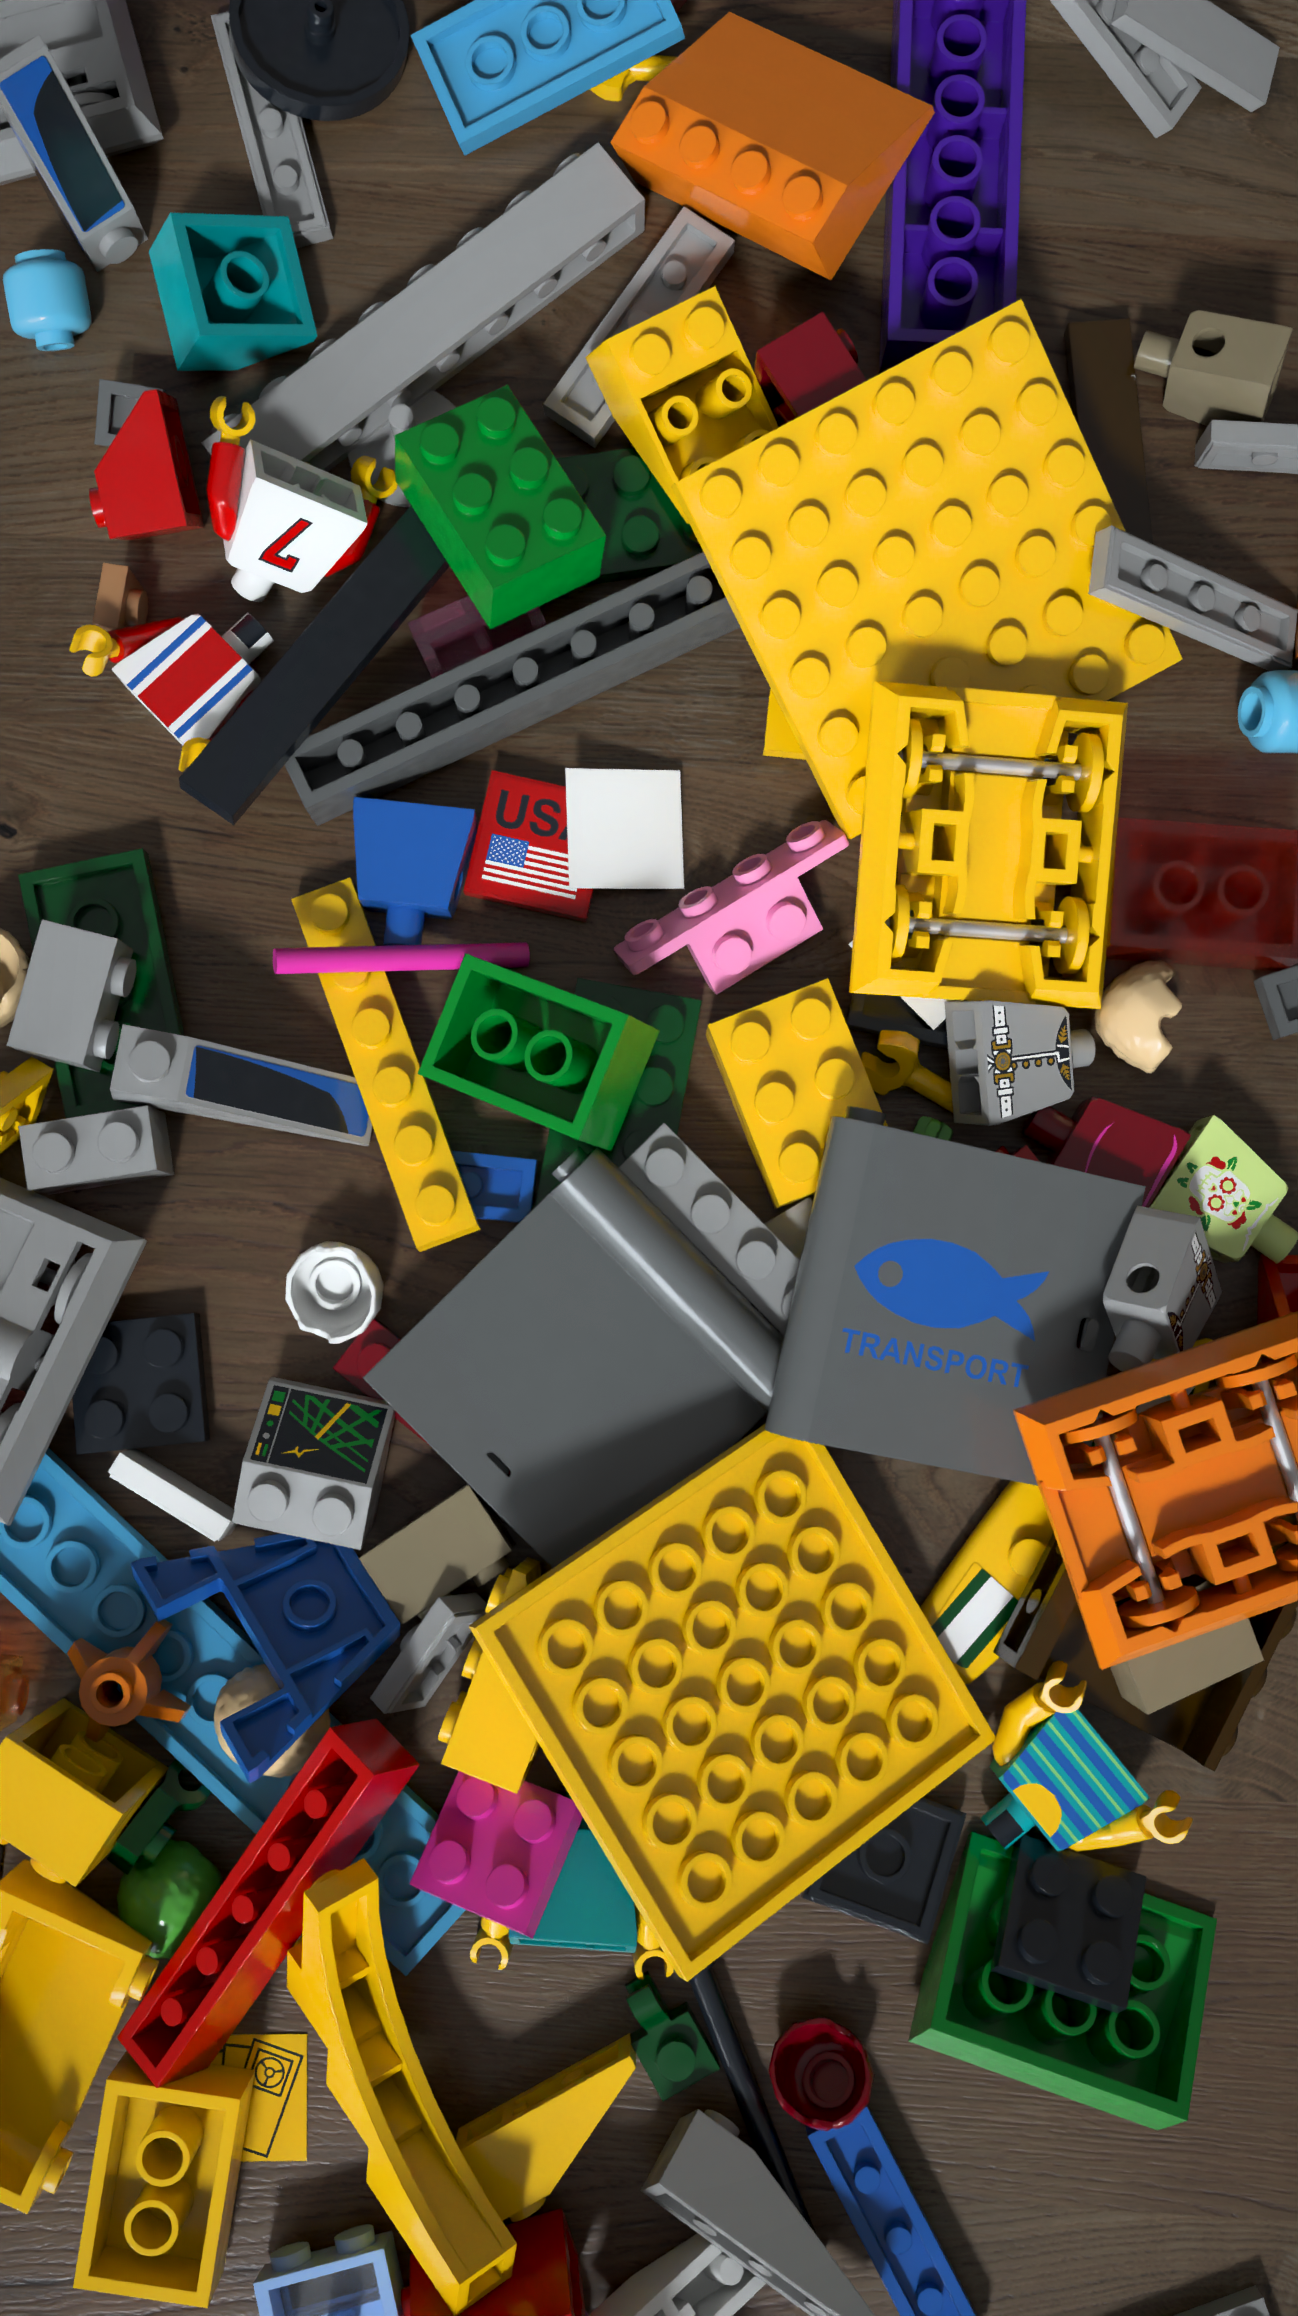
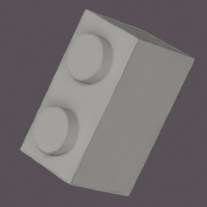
[7,919,136,1072]
[18,1106,174,1195]

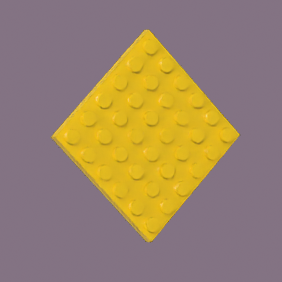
[671,299,1183,839]
[469,1424,996,1982]

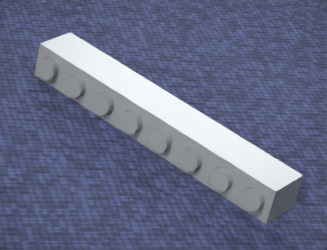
[201,142,645,472]

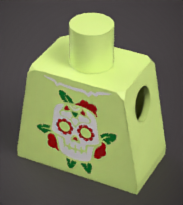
[1149,1115,1298,1263]

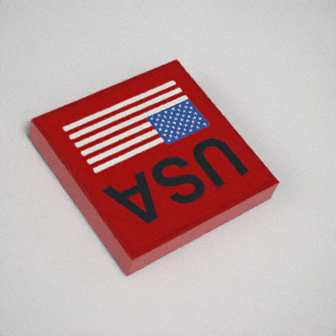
[463,770,594,923]

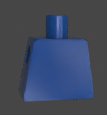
[353,797,479,946]

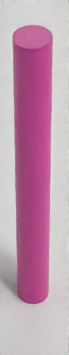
[273,942,530,974]

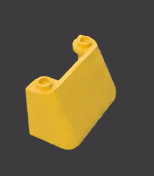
[0,1859,159,2214]

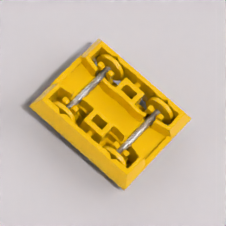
[849,681,1128,1009]

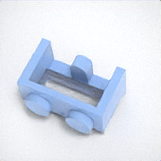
[253,2224,404,2316]

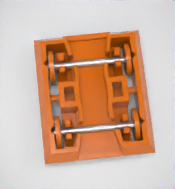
[1013,1311,1298,1670]

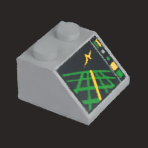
[232,1377,396,1550]

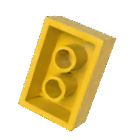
[706,978,888,1209]
[0,1698,169,1887]
[73,2051,255,2308]

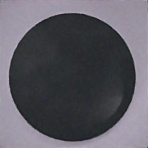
[229,0,410,121]

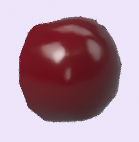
[768,2017,875,2131]

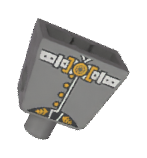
[945,1000,1096,1126]
[1103,1206,1222,1372]

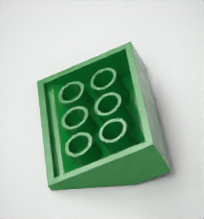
[908,1832,1217,2131]

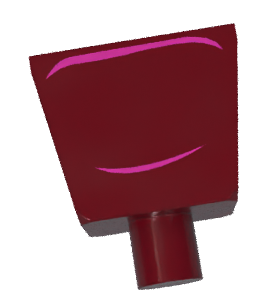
[1022,1096,1191,1208]

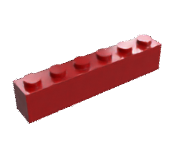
[117,1718,420,2088]

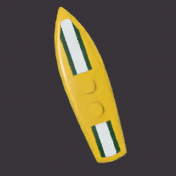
[920,1338,1213,1684]

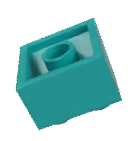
[149,212,318,371]

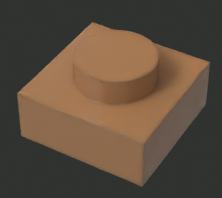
[92,563,148,632]

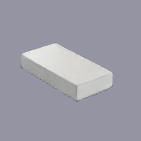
[108,1449,237,1542]

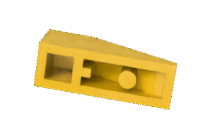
[456,2033,636,2222]

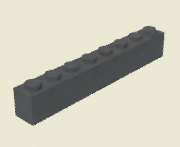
[285,552,740,826]

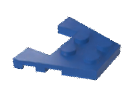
[131,1533,400,1784]

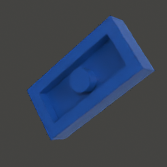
[452,1151,538,1223]

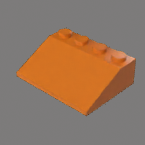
[610,11,935,280]

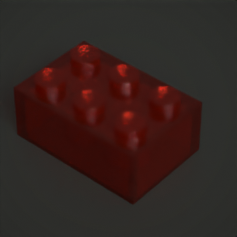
[1106,817,1298,971]

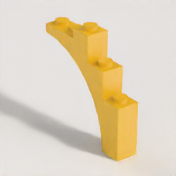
[287,1858,517,2316]

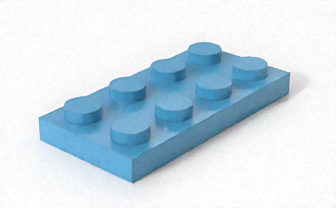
[410,0,685,155]

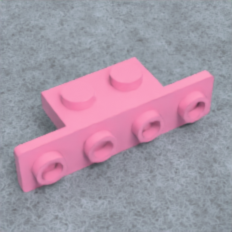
[614,820,850,995]

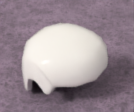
[285,1241,384,1344]

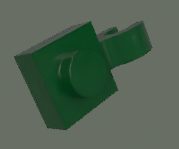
[107,1759,211,1875]
[625,1971,720,2102]

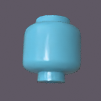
[3,249,92,351]
[1238,670,1298,753]

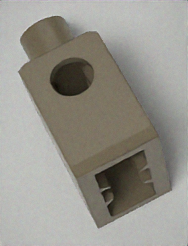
[1134,310,1293,426]

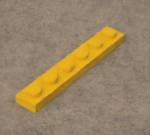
[291,877,480,1252]

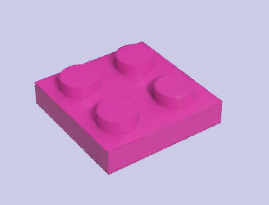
[409,1771,583,1939]

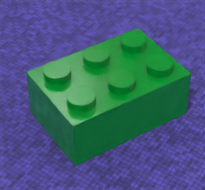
[395,385,606,629]
[417,953,660,1152]

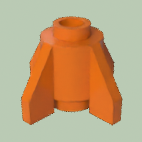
[67,1619,191,1743]

